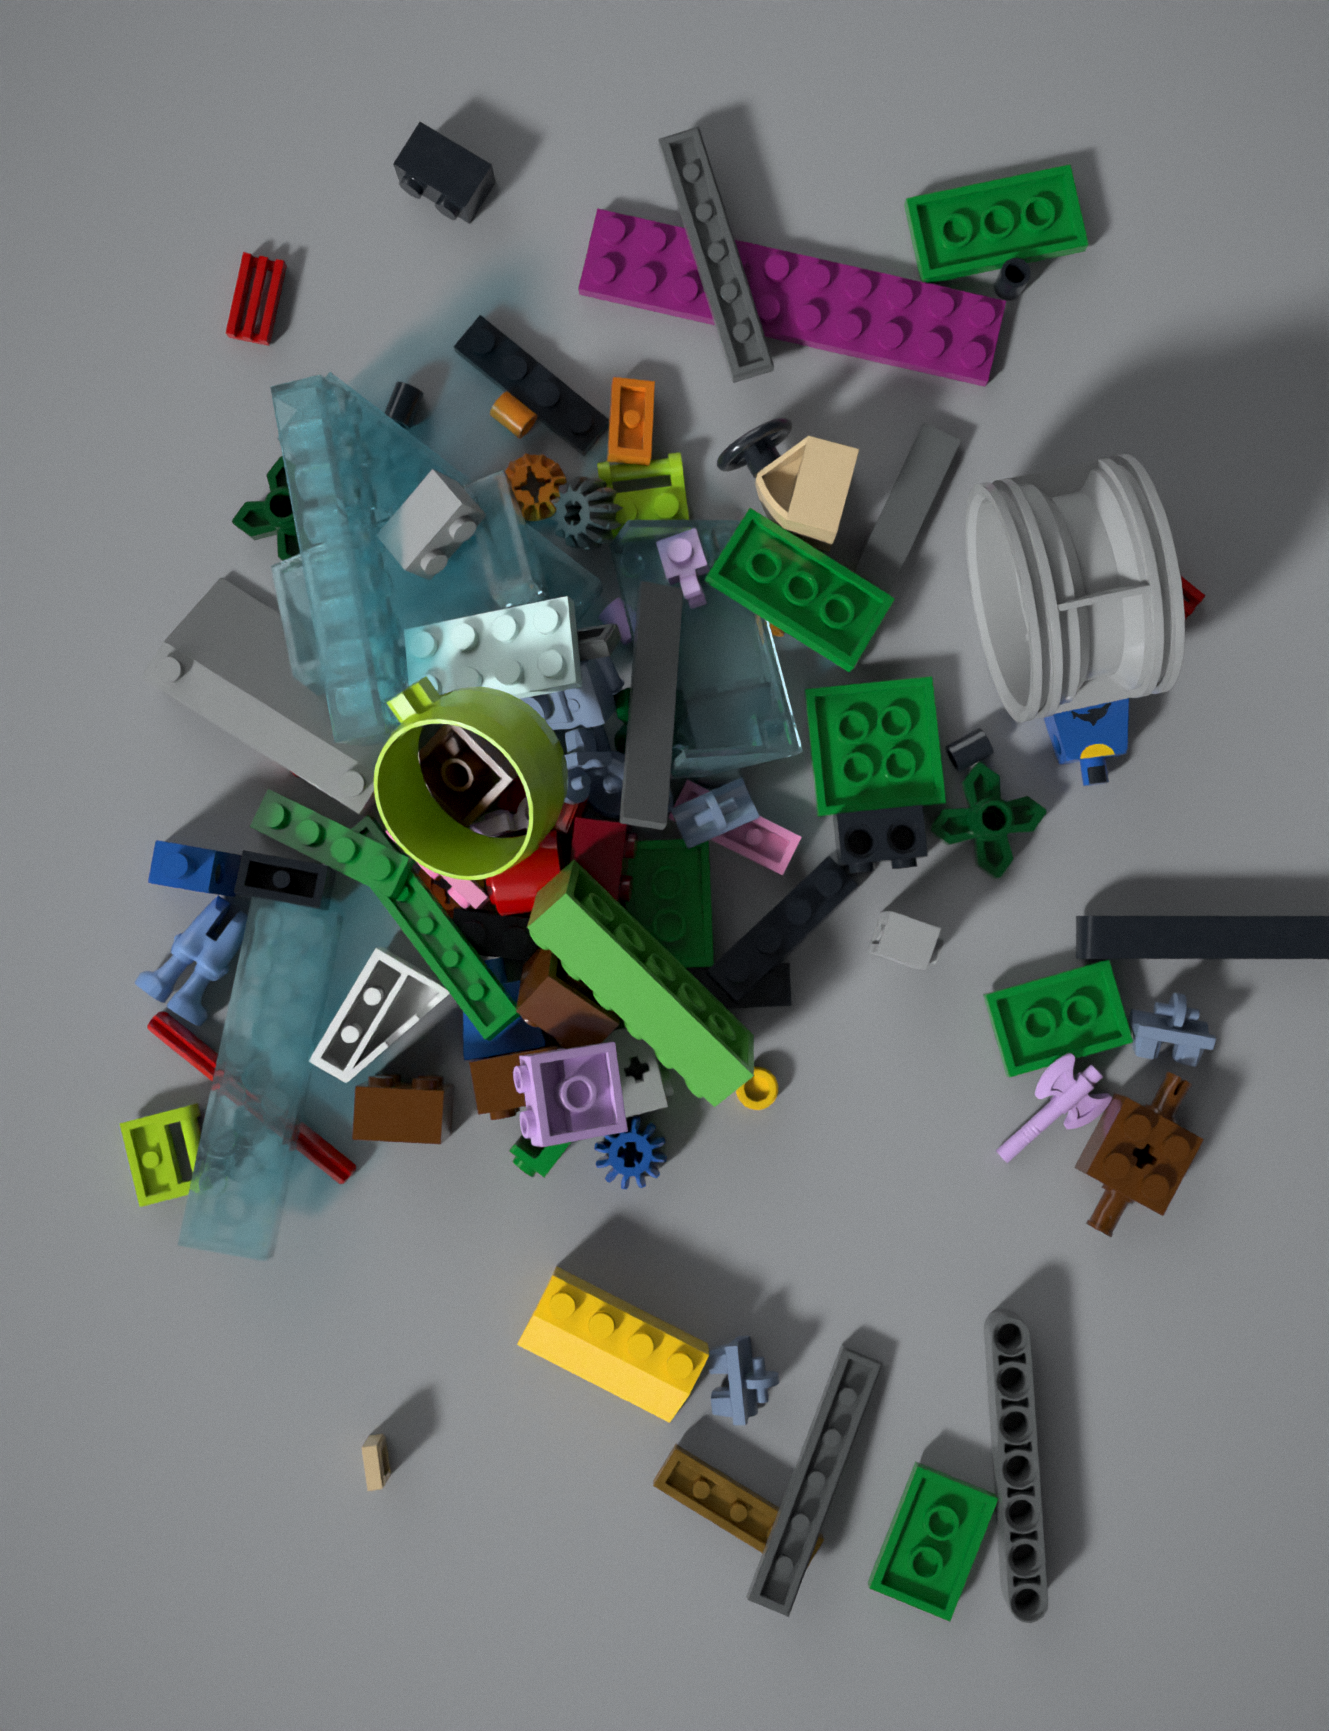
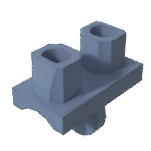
[558,729,612,805]
[670,777,760,849]
[1128,993,1216,1067]
[707,1336,780,1425]

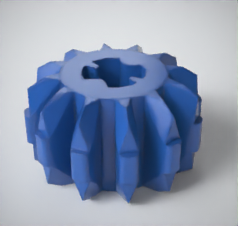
[594,1115,667,1189]

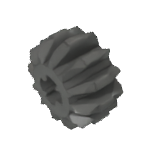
[549,476,623,550]

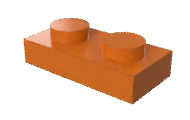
[607,377,655,466]

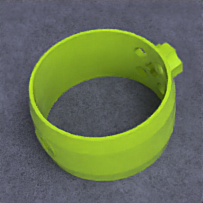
[374,676,568,880]

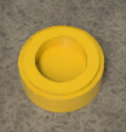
[736,1066,778,1110]

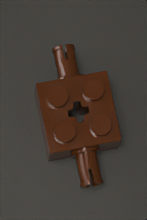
[1074,1071,1204,1237]

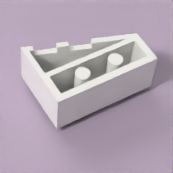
[309,946,450,1083]

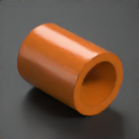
[489,391,537,439]

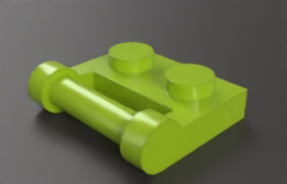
[597,452,690,539]
[119,1103,218,1207]

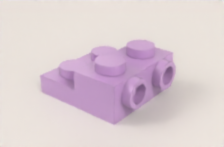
[513,1042,628,1147]

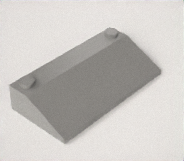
[141,577,426,817]

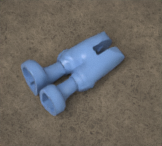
[134,895,254,1027]

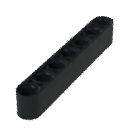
[1076,916,1329,959]

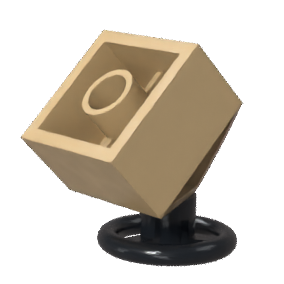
[717,418,859,552]

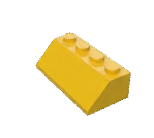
[517,1266,709,1423]

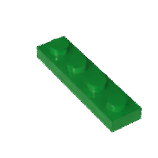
[249,789,415,900]

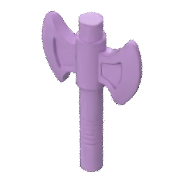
[996,1053,1112,1163]

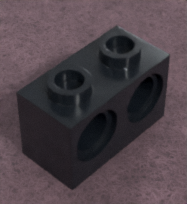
[833,805,928,874]

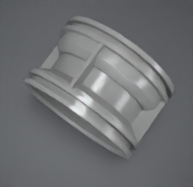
[965,453,1185,723]

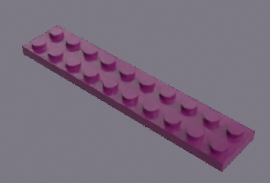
[578,208,1006,387]

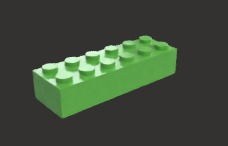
[527,860,754,1107]

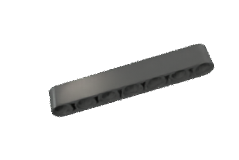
[984,1309,1048,1623]

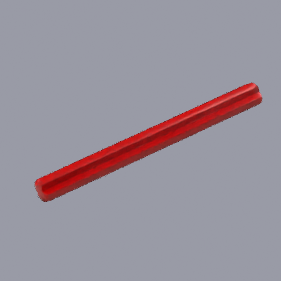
[147,1011,356,1184]

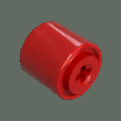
[485,830,566,916]

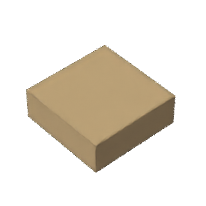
[361,1433,391,1491]

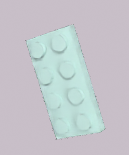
[404,596,582,699]

